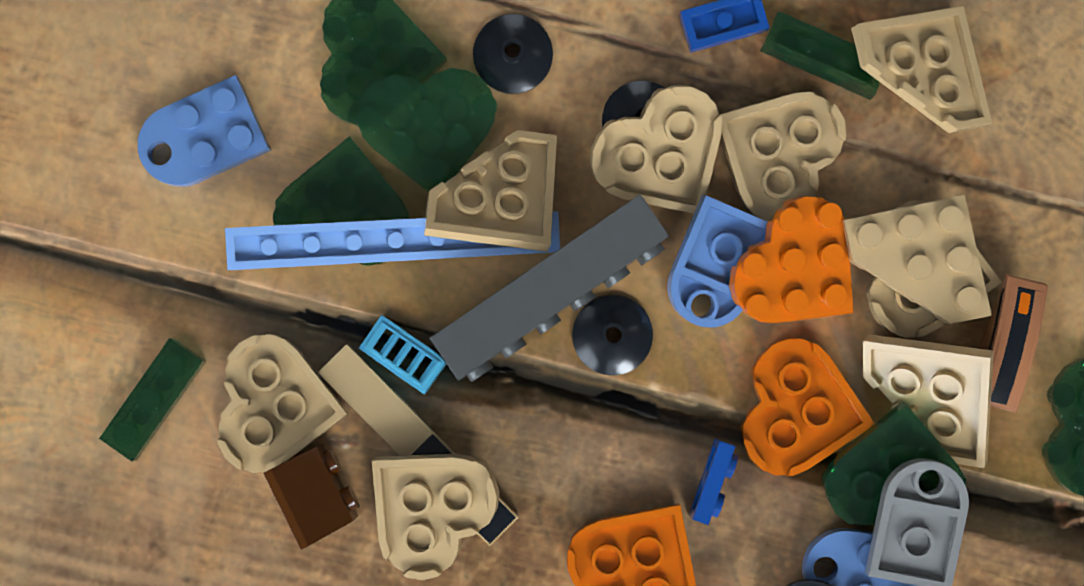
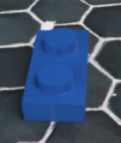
[679,0,770,53]
[688,438,738,525]

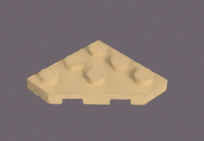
[851,6,992,133]
[424,130,557,252]
[842,195,992,324]
[863,334,994,468]

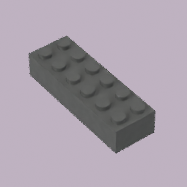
[429,195,669,382]

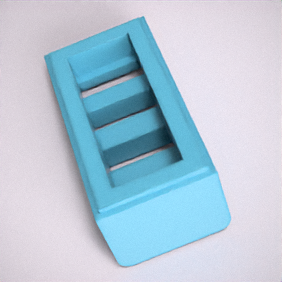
[359,315,446,394]

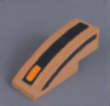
[979,274,1048,412]

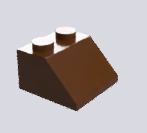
[263,444,360,550]

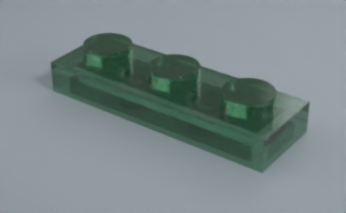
[760,11,880,100]
[99,338,206,462]

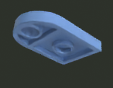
[138,75,271,187]
[667,195,768,328]
[802,528,916,586]

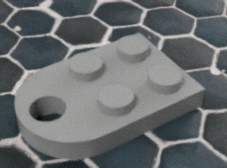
[865,458,969,586]

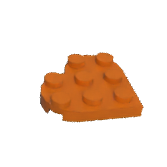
[729,195,854,323]
[740,338,875,476]
[567,503,696,586]

